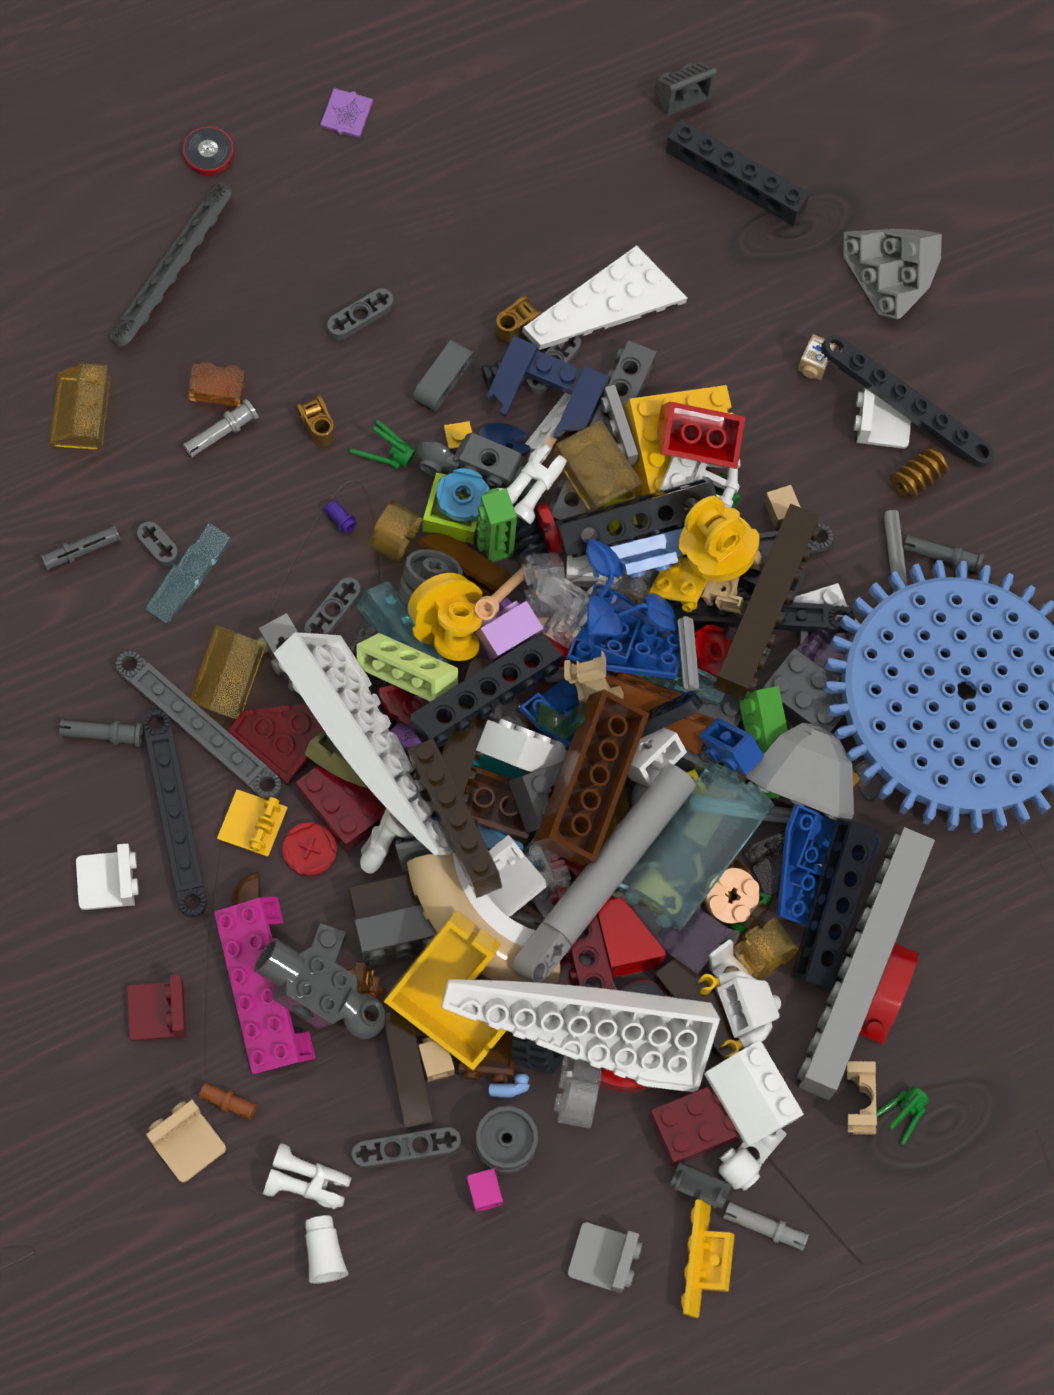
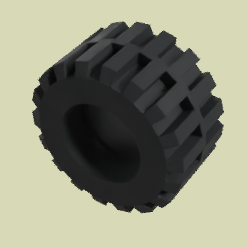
[512,1035,566,1074]

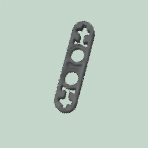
[352,1127,461,1169]

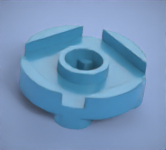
[436,468,489,521]

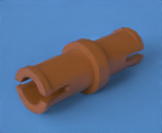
[199,1082,258,1121]

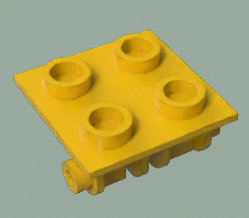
[648,556,708,612]
[217,789,288,857]

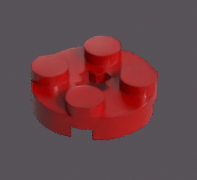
[694,625,732,679]

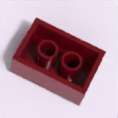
[296,765,386,853]
[649,1086,741,1168]

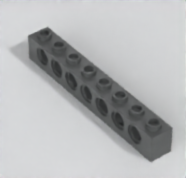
[549,340,657,527]

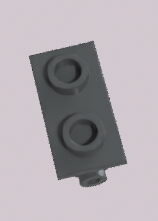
[670,1162,732,1209]

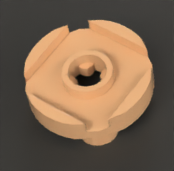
[703,868,759,923]

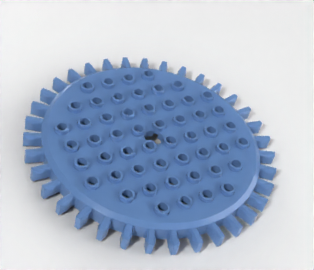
[823,560,1054,833]

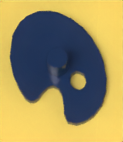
[479,423,530,456]

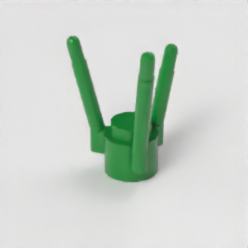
[349,420,416,469]
[876,1086,929,1145]

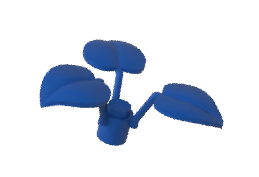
[583,539,678,637]

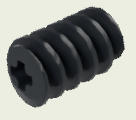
[514,510,550,566]

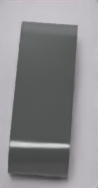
[412,339,475,412]

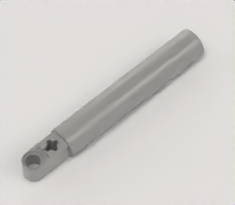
[512,763,696,983]

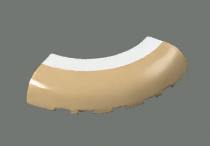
[407,853,560,984]

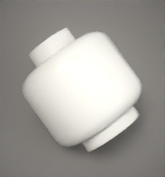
[719,1148,760,1191]

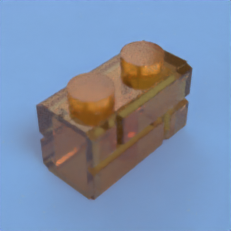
[188,362,246,407]

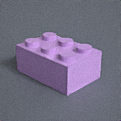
[473,601,543,661]

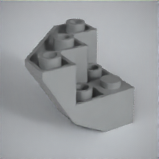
[844,229,942,319]
[746,723,854,820]

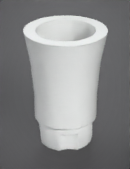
[305,1215,349,1283]

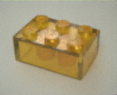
[555,420,642,511]

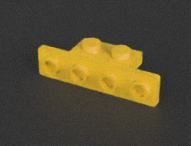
[681,1199,734,1318]

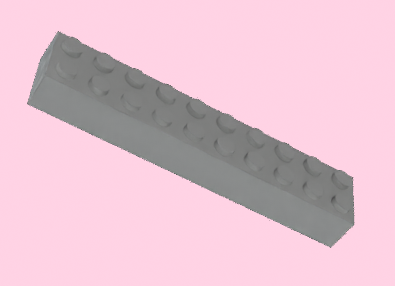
[796,827,935,1101]

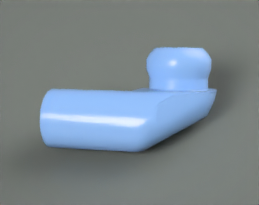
[489,1074,530,1098]

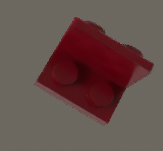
[127,975,186,1041]

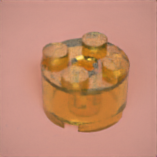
[366,499,423,561]
[733,918,799,980]

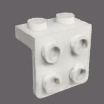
[854,387,911,449]
[487,835,547,917]
[76,844,139,910]

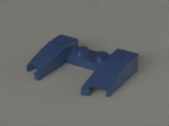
[487,336,609,439]

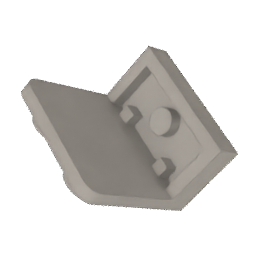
[568,1223,642,1294]

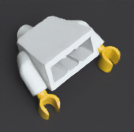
[698,970,781,1059]

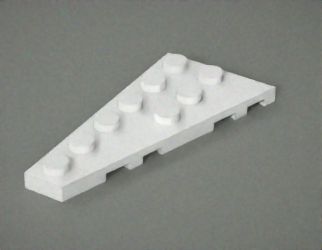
[523,246,687,350]

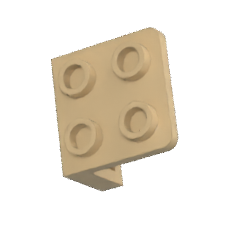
[146,1100,226,1183]

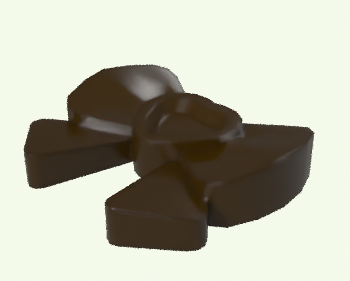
[740,903,769,942]

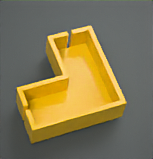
[622,385,733,496]
[384,909,506,1070]

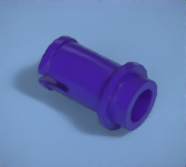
[324,500,357,533]

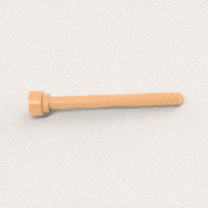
[475,566,530,620]

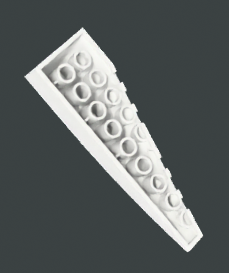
[274,632,453,855]
[441,980,720,1092]

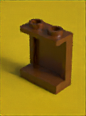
[458,1030,515,1083]

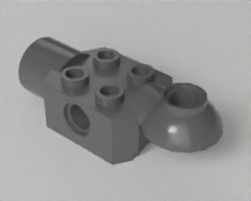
[417,433,539,506]
[254,938,386,1039]

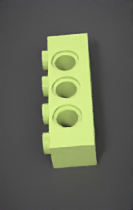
[356,633,458,702]

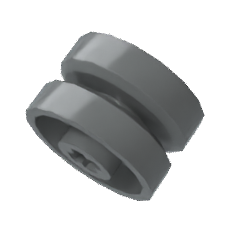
[398,549,463,607]
[475,1106,538,1174]

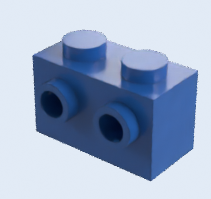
[699,718,764,775]

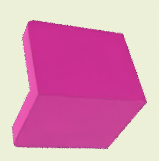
[467,1168,503,1213]

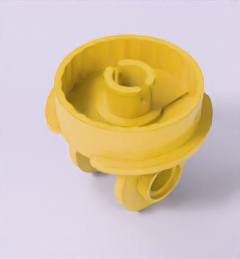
[679,496,760,582]
[408,573,483,661]

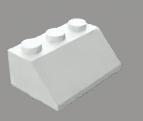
[704,1040,804,1148]

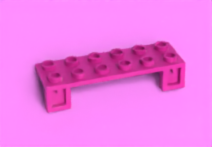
[215,896,316,1074]

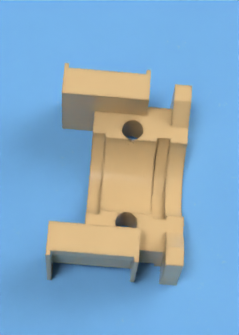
[702,551,765,615]
[564,651,624,712]
[847,1061,877,1135]

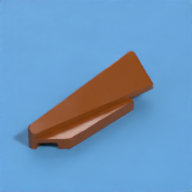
[605,671,716,754]

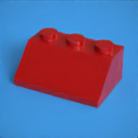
[657,401,745,469]

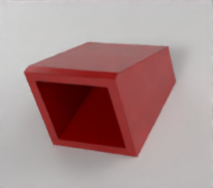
[597,896,666,978]

